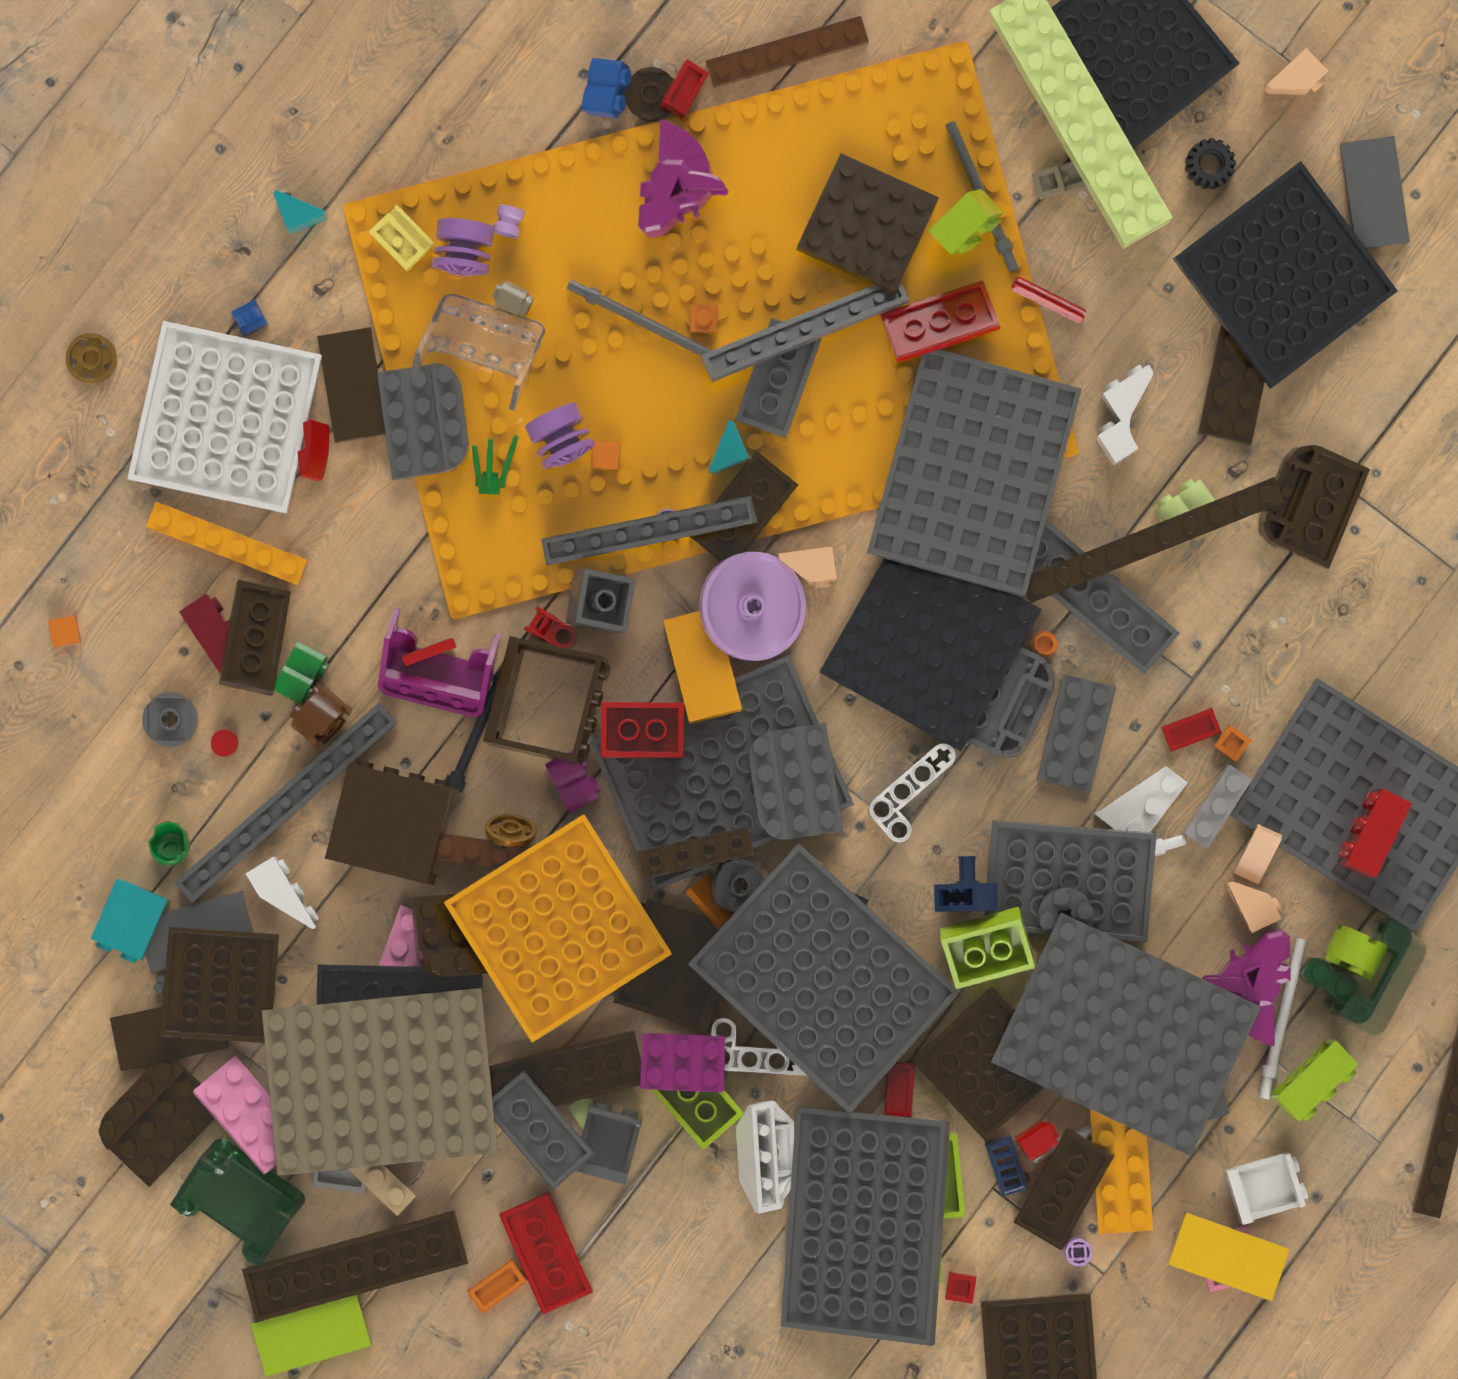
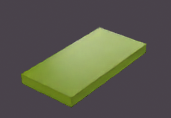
[251,1295,372,1377]

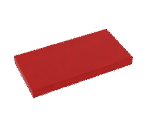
[880,280,1001,363]
[499,1191,593,1315]

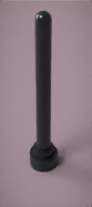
[444,669,501,793]

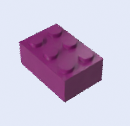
[640,1032,726,1093]

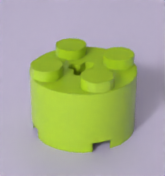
[1324,924,1389,981]

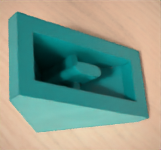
[273,189,328,234]
[708,420,749,475]

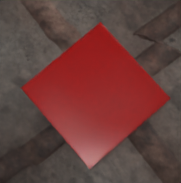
[945,1271,977,1304]

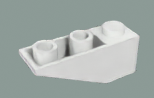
[246,857,319,929]

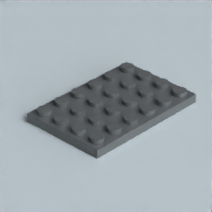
[984,820,1157,942]

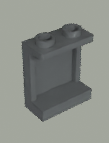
[575,1102,643,1184]

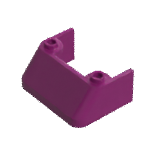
[378,608,501,717]

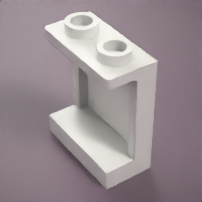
[1224,1152,1308,1225]

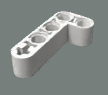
[868,743,956,843]
[711,1017,806,1076]

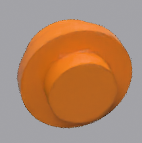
[1031,631,1058,658]

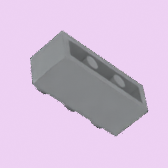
[1181,765,1252,849]

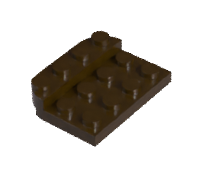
[1258,445,1370,569]
[411,894,488,978]
[98,1062,215,1187]

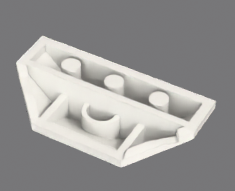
[736,1100,794,1214]

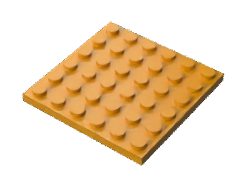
[444,814,672,1043]

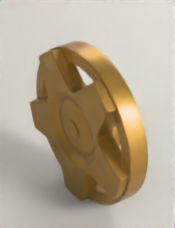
[65,333,117,384]
[485,814,536,848]

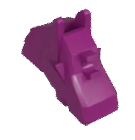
[638,119,728,238]
[1202,928,1291,1047]

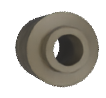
[492,281,535,317]

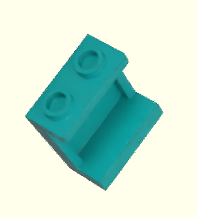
[90,878,171,963]

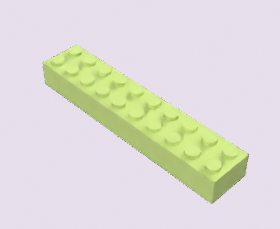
[988,0,1173,249]

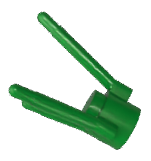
[472,435,519,495]

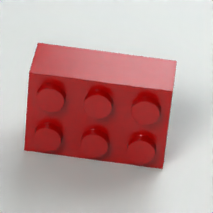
[601,702,684,759]
[1337,788,1412,878]

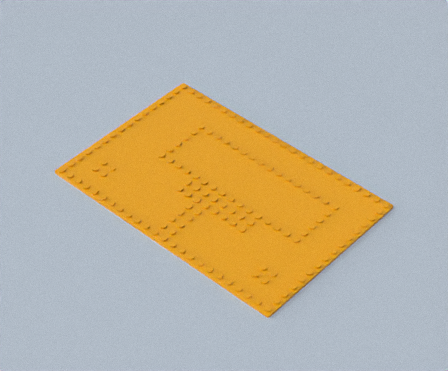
[343,41,1079,620]

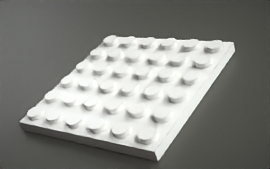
[127,321,322,514]

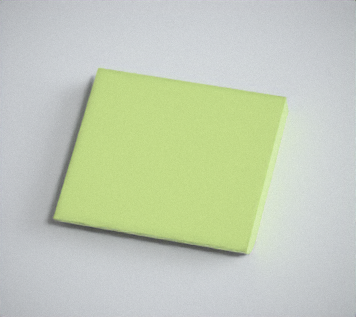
[568,1098,595,1129]

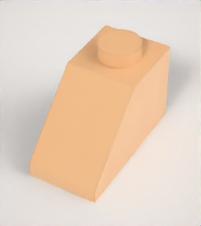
[1264,48,1328,95]
[778,546,837,588]
[1225,881,1282,933]

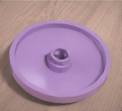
[699,552,806,661]

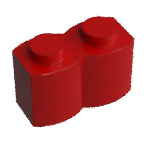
[1014,1119,1060,1162]

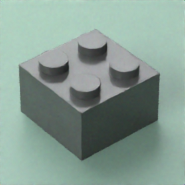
[565,568,636,634]

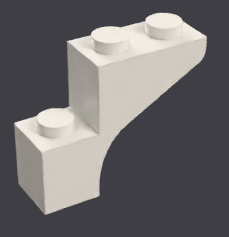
[1096,365,1153,466]

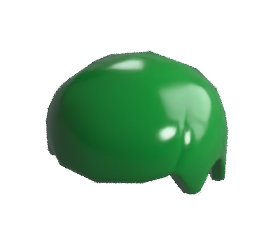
[148,821,190,866]

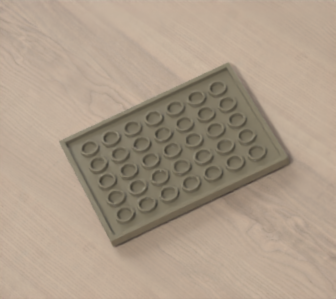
[262,988,498,1176]

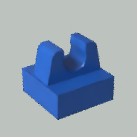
[231,299,268,337]

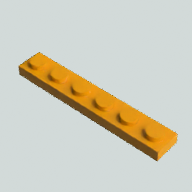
[146,502,308,586]

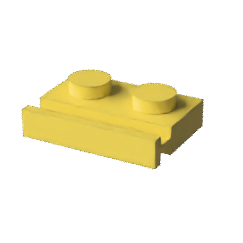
[369,205,435,272]

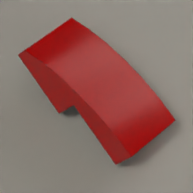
[297,419,330,482]

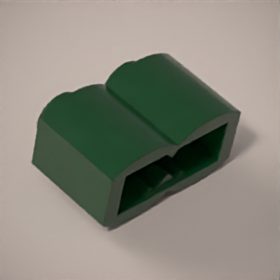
[1299,957,1360,1002]

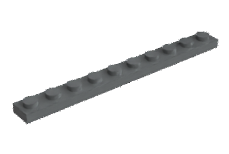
[174,702,398,903]

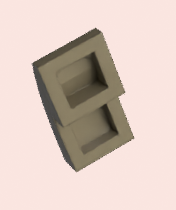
[1032,162,1086,200]

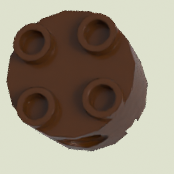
[289,684,352,749]

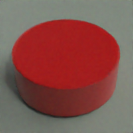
[211,729,239,757]

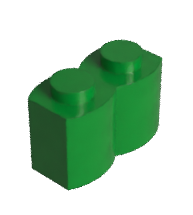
[274,641,330,705]

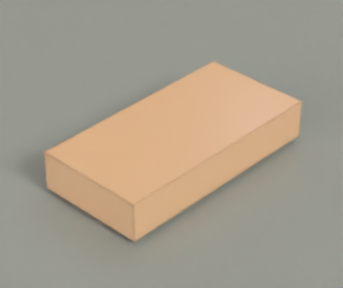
[1234,824,1282,884]

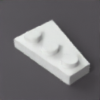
[1094,766,1187,832]

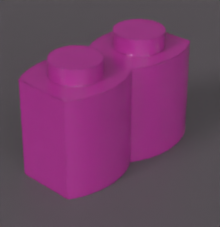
[545,750,601,813]

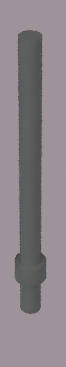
[945,121,1019,273]
[567,279,713,356]

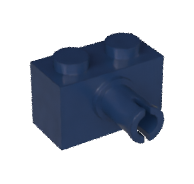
[934,856,998,912]

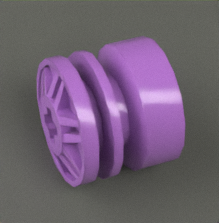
[432,218,494,276]
[525,402,596,469]

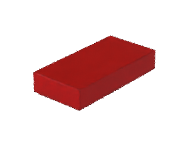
[659,59,709,119]
[401,638,456,667]
[1161,708,1222,752]
[884,1062,915,1118]

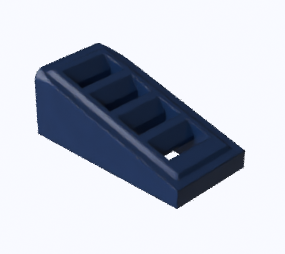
[984,1135,1028,1197]

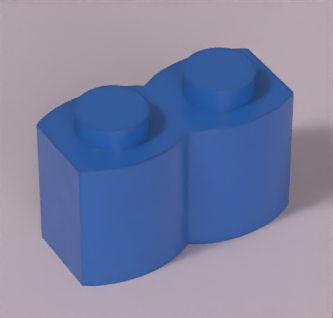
[582,58,632,119]

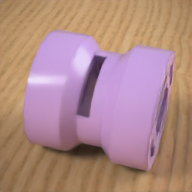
[493,204,525,239]
[1063,1237,1093,1266]

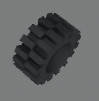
[1185,138,1236,189]

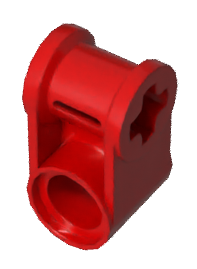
[523,606,577,649]

